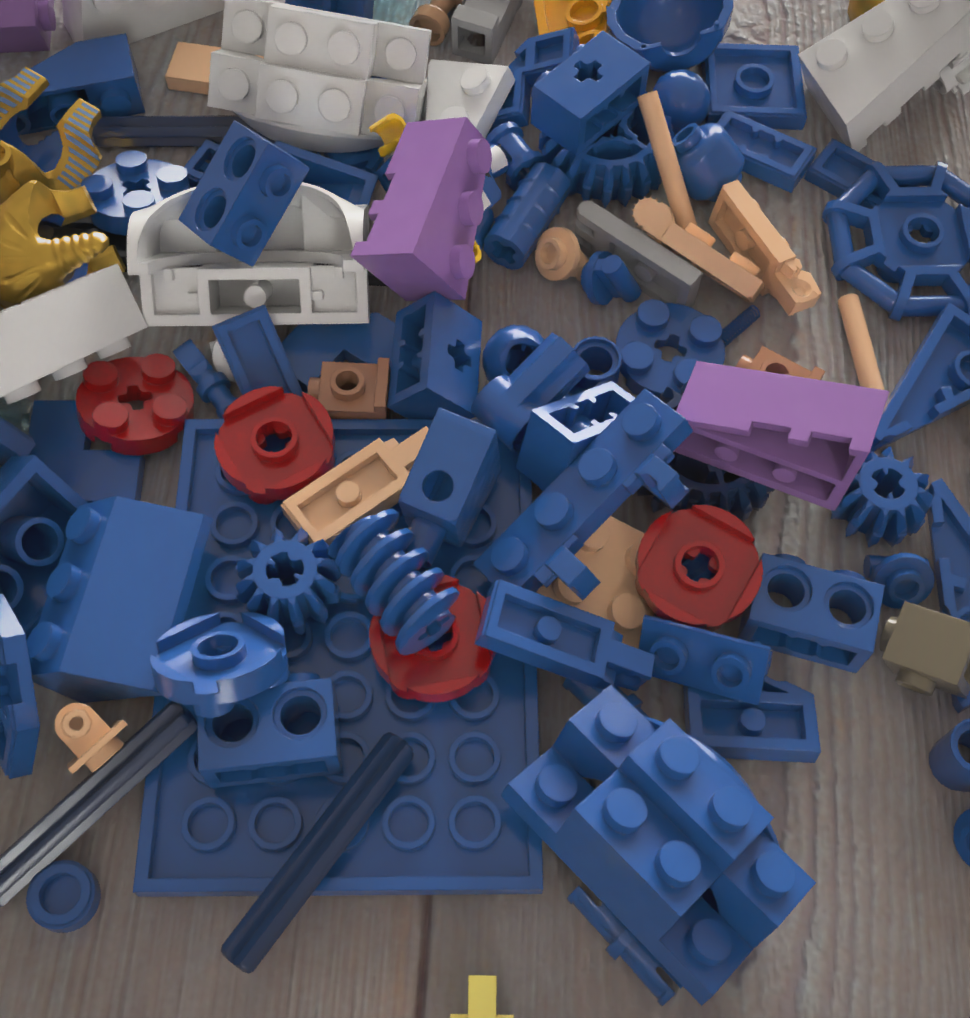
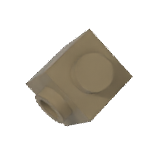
[879,601,970,699]

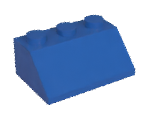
[0,455,88,642]
[27,496,213,703]

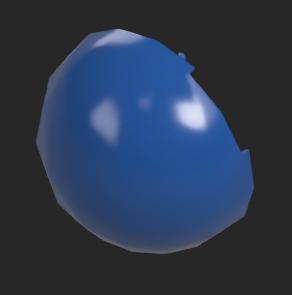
[606,0,734,74]

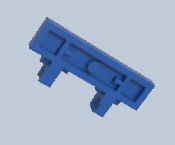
[473,388,693,601]

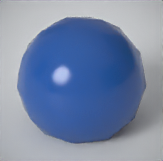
[653,69,711,134]
[482,325,545,382]

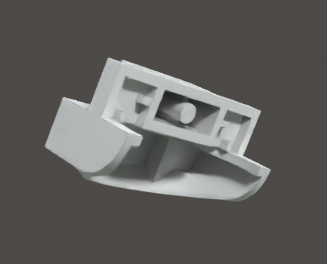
[207,0,432,153]
[127,182,370,327]

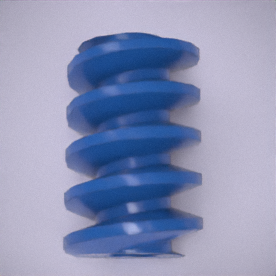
[327,509,460,655]

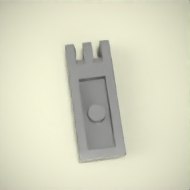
[575,201,703,308]

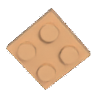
[536,516,654,649]

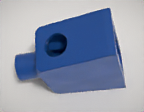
[398,407,501,567]

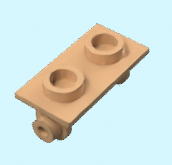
[54,703,127,774]

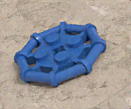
[822,161,970,321]

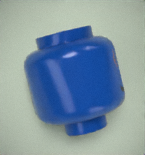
[672,123,745,202]

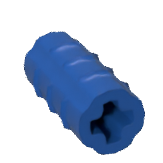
[483,162,571,270]

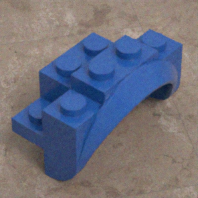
[501,685,816,1006]

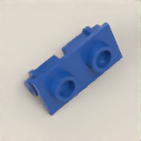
[639,615,773,706]

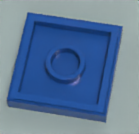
[701,43,807,130]

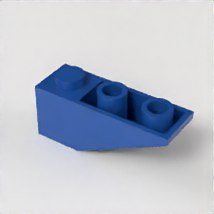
[16,33,145,136]

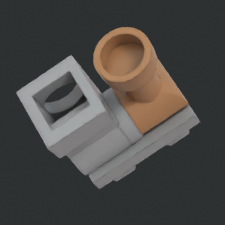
[409,0,523,65]

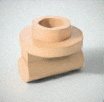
[535,227,589,281]

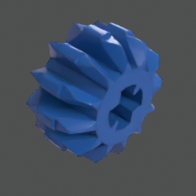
[831,446,934,548]
[234,527,342,636]

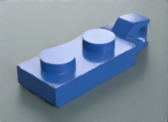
[474,579,655,691]

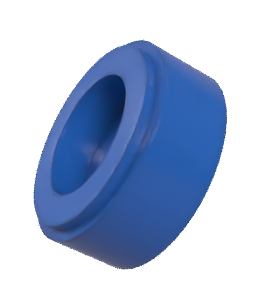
[26,860,101,933]

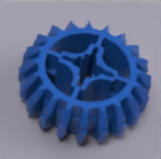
[538,91,675,208]

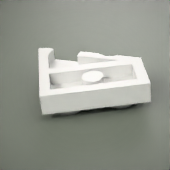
[426,59,515,138]

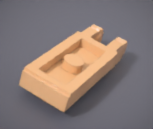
[632,196,764,304]

